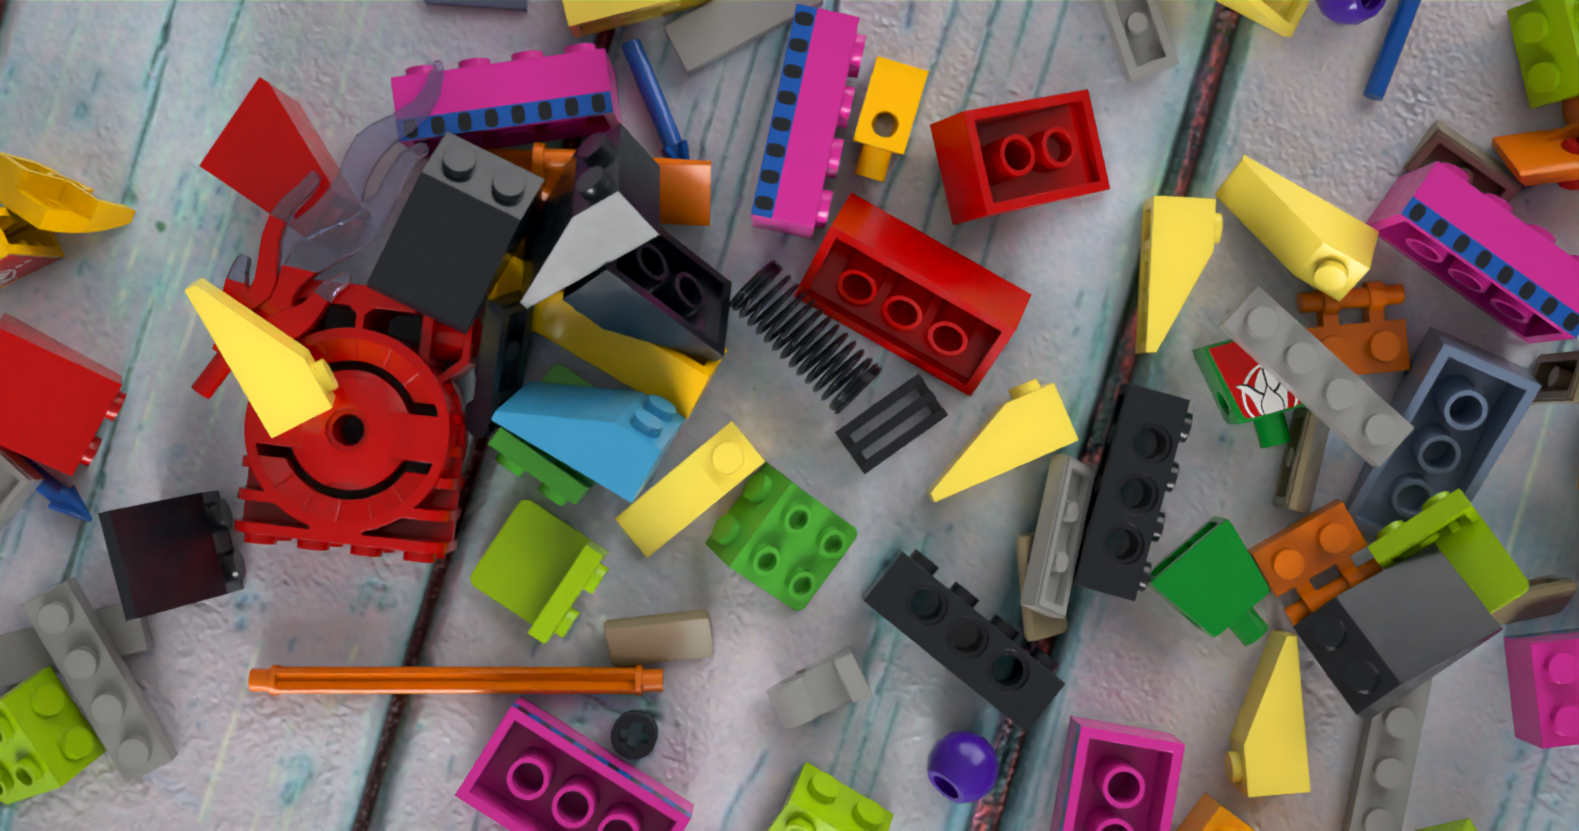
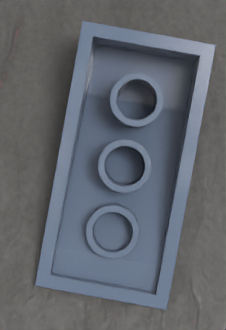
[1345,327,1542,537]

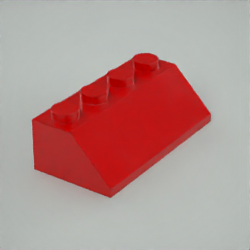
[794,192,1032,397]

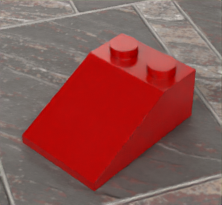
[930,89,1110,225]

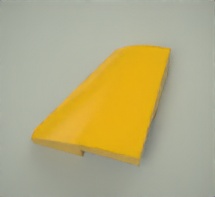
[0,152,136,233]

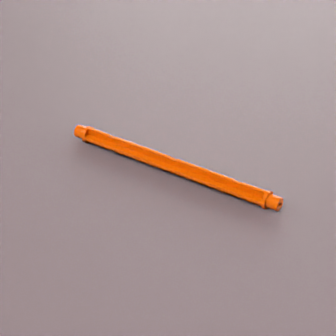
[248,665,664,696]

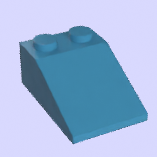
[491,381,686,503]

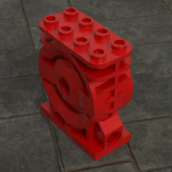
[234,279,486,563]

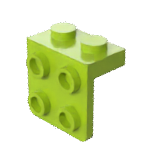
[1507,0,1579,109]
[1367,488,1529,614]
[470,499,610,644]
[0,666,107,804]
[766,762,894,831]

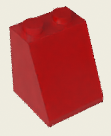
[199,77,363,250]
[0,313,127,476]

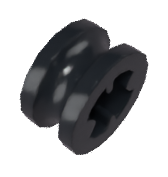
[611,709,659,759]

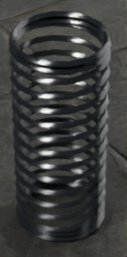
[729,260,882,414]

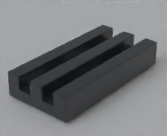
[835,373,948,474]

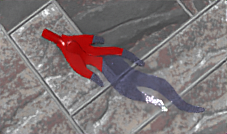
[191,60,444,399]

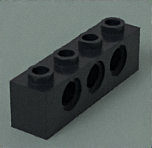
[1072,383,1193,602]
[861,549,1066,732]

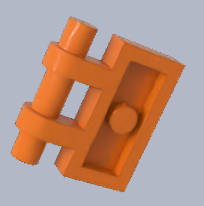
[1296,280,1410,375]
[1248,499,1383,626]

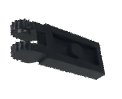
[464,290,535,439]

